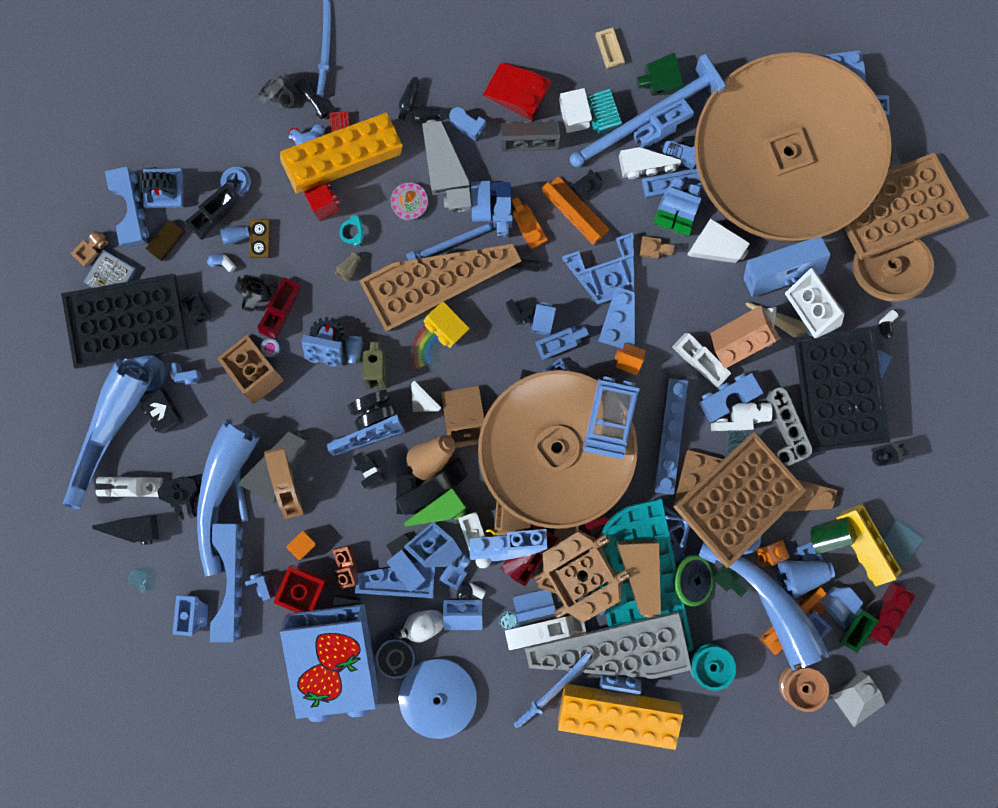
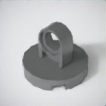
[256,70,294,108]

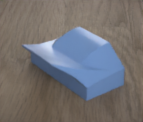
[819,586,863,629]
[172,595,208,636]

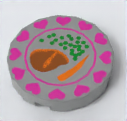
[390,183,428,221]

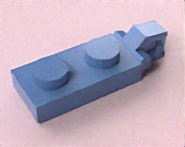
[535,326,589,360]

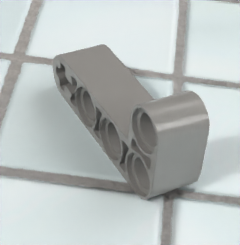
[766,388,812,466]

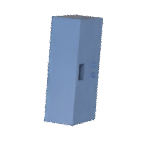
[743,237,830,298]

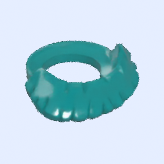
[339,215,364,247]

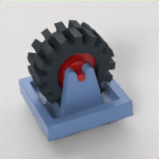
[140,168,183,208]
[301,317,345,367]

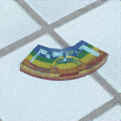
[410,325,438,371]

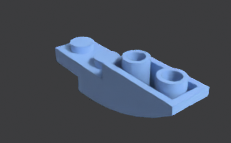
[470,529,547,561]

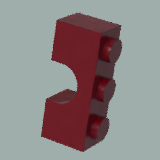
[868,583,916,647]

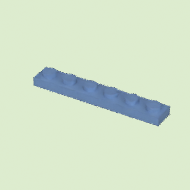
[654,378,688,495]

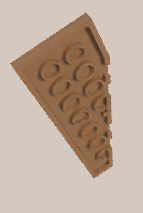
[359,244,521,331]
[672,450,837,512]

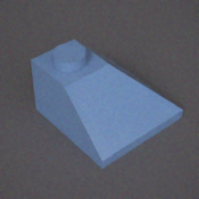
[404,522,462,568]

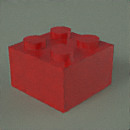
[273,565,329,613]

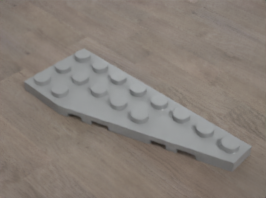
[525,611,692,679]

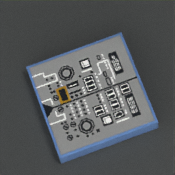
[84,250,137,288]

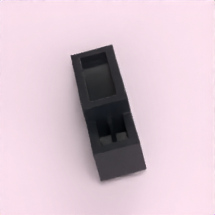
[185,182,240,240]

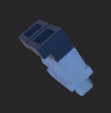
[491,182,512,238]

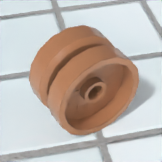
[779,664,829,712]

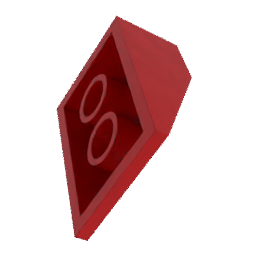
[483,62,551,120]

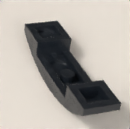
[395,459,467,516]

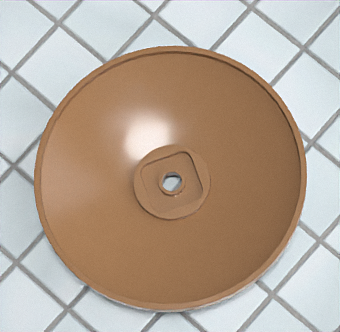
[478,370,638,529]

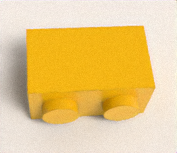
[423,301,470,348]

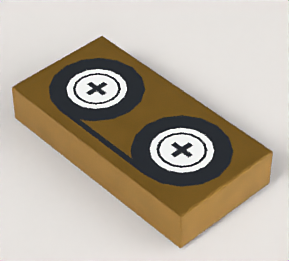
[249,220,270,258]

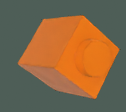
[614,343,646,375]

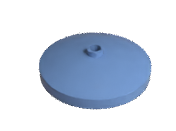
[399,658,477,739]

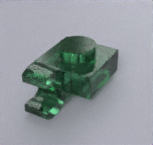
[712,565,747,597]

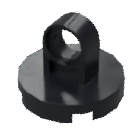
[235,275,274,312]

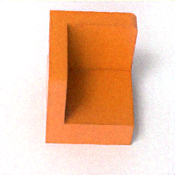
[286,530,316,561]

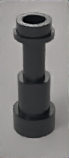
[295,77,329,119]

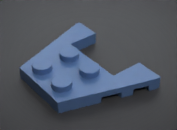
[562,232,634,305]

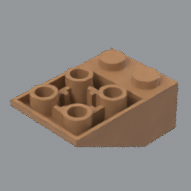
[441,386,484,448]

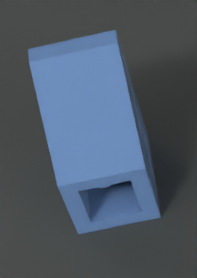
[531,302,556,336]

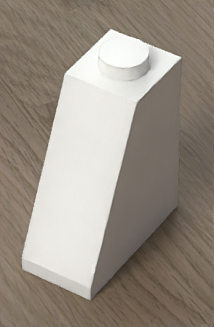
[687,219,750,263]

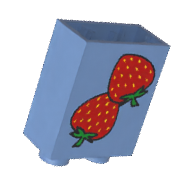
[280,604,378,722]

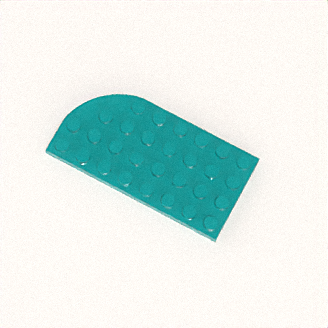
[598,498,694,652]

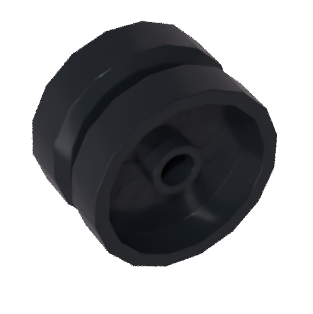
[347,389,397,431]

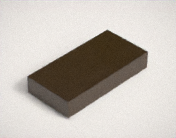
[145,219,185,261]

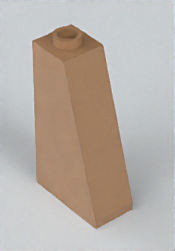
[617,539,661,617]

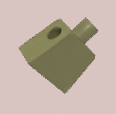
[363,342,386,389]

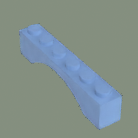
[210,523,243,642]

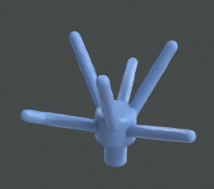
[663,505,690,551]

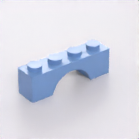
[105,167,149,248]

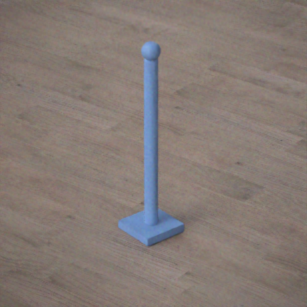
[570,54,726,167]

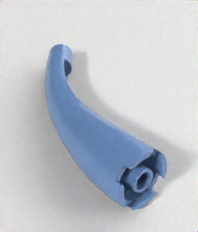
[63,358,153,509]
[197,418,260,576]
[699,543,830,671]

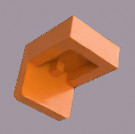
[755,540,789,567]

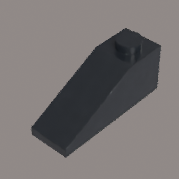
[92,516,159,545]

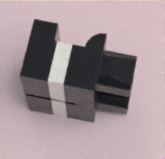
[352,451,386,490]

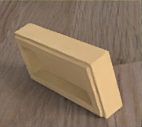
[595,27,625,70]

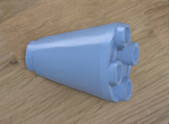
[776,560,835,599]

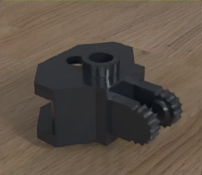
[157,476,201,522]

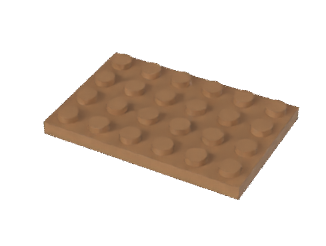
[844,153,969,260]
[673,432,806,568]

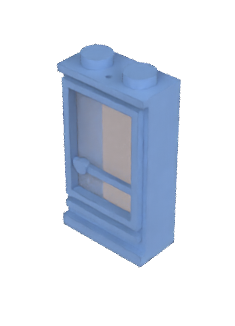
[583,376,640,460]

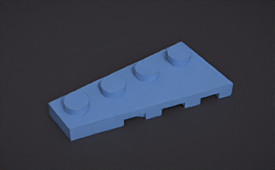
[327,415,405,456]
[355,562,435,598]

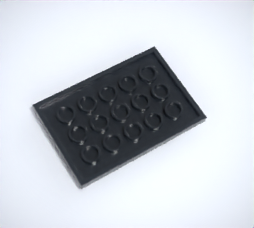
[61,273,188,369]
[793,326,890,452]

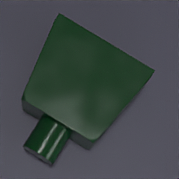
[636,53,684,96]

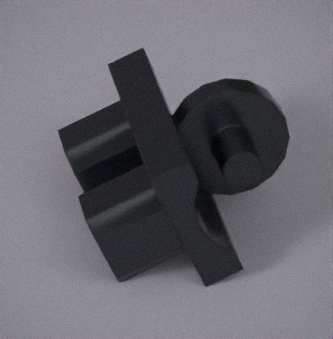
[871,443,908,467]

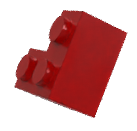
[304,182,340,221]

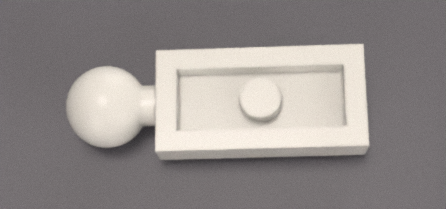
[458,512,491,569]

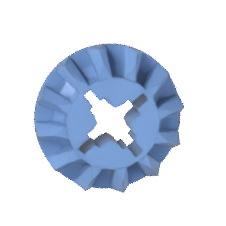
[221,167,252,196]

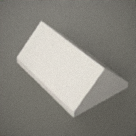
[785,268,844,338]

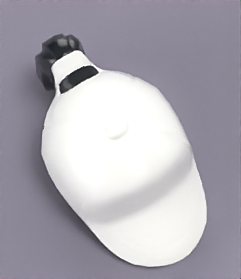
[391,610,444,643]

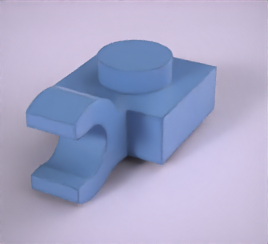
[440,553,470,590]

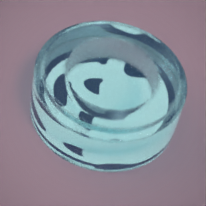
[499,611,518,631]

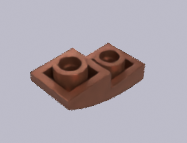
[332,544,358,589]

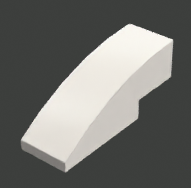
[672,333,731,387]

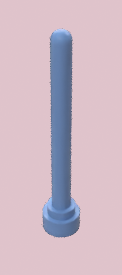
[406,223,492,260]

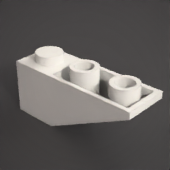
[619,147,681,179]

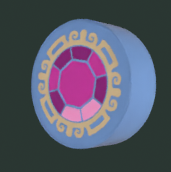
[260,339,281,358]

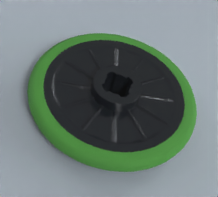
[675,555,713,606]

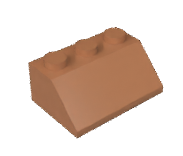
[710,305,780,369]

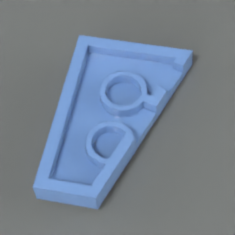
[598,286,635,349]

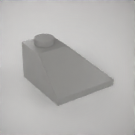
[830,672,885,727]

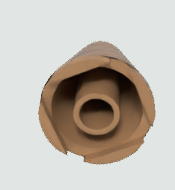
[407,435,456,481]

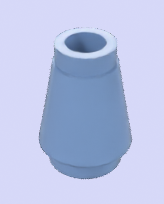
[220,226,250,245]
[345,336,364,363]

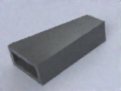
[238,431,309,503]

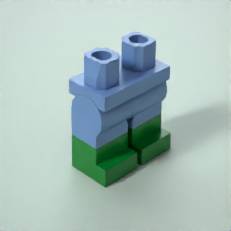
[652,178,701,236]

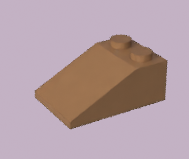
[217,335,284,404]

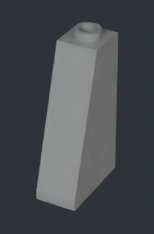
[422,120,470,195]

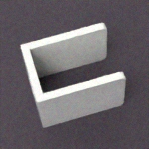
[559,88,592,133]

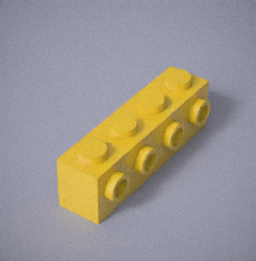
[836,504,902,586]

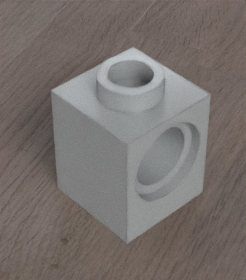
[443,188,472,214]

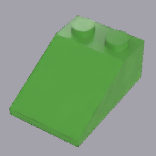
[404,488,467,526]

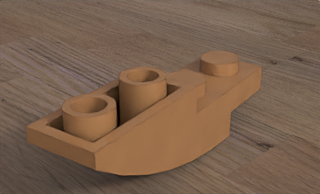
[264,447,304,519]

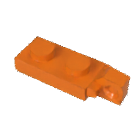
[511,197,548,250]

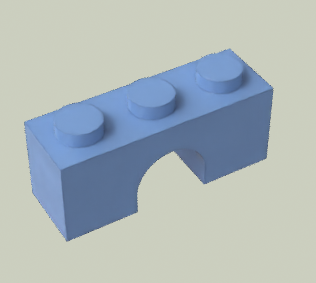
[698,372,763,423]

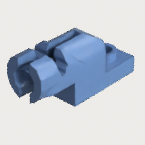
[634,98,694,149]

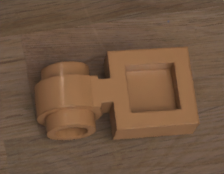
[71,231,109,267]

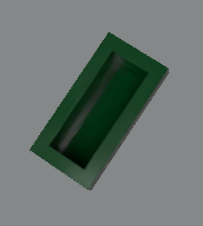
[810,516,858,555]
[839,609,879,653]

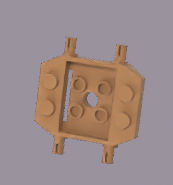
[534,531,631,623]

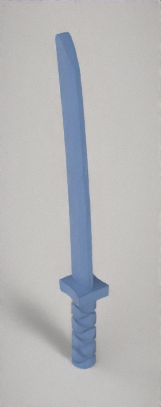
[316,0,331,97]
[513,652,590,729]

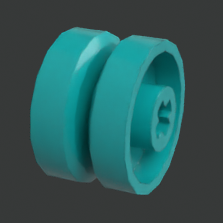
[689,643,736,691]

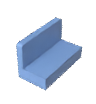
[513,590,555,622]
[443,600,483,630]

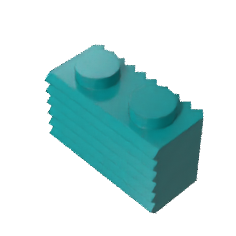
[587,88,622,135]

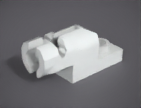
[711,403,772,431]
[96,477,163,497]

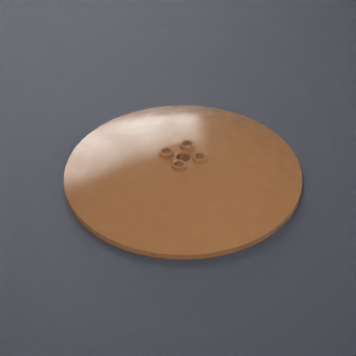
[694,52,891,242]

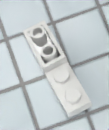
[505,615,586,650]

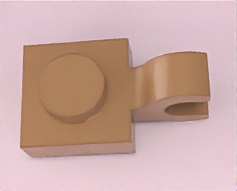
[639,236,674,259]

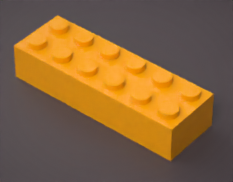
[280,112,403,194]
[558,684,683,750]

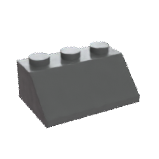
[501,120,560,152]

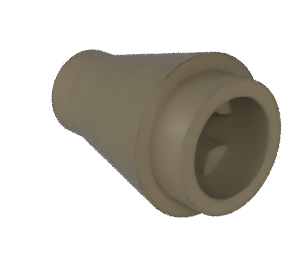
[335,252,361,282]

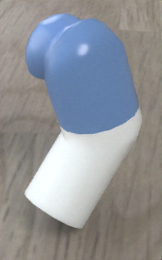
[207,254,237,272]

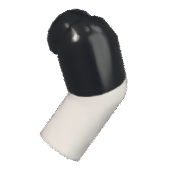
[879,310,898,339]
[457,583,486,600]

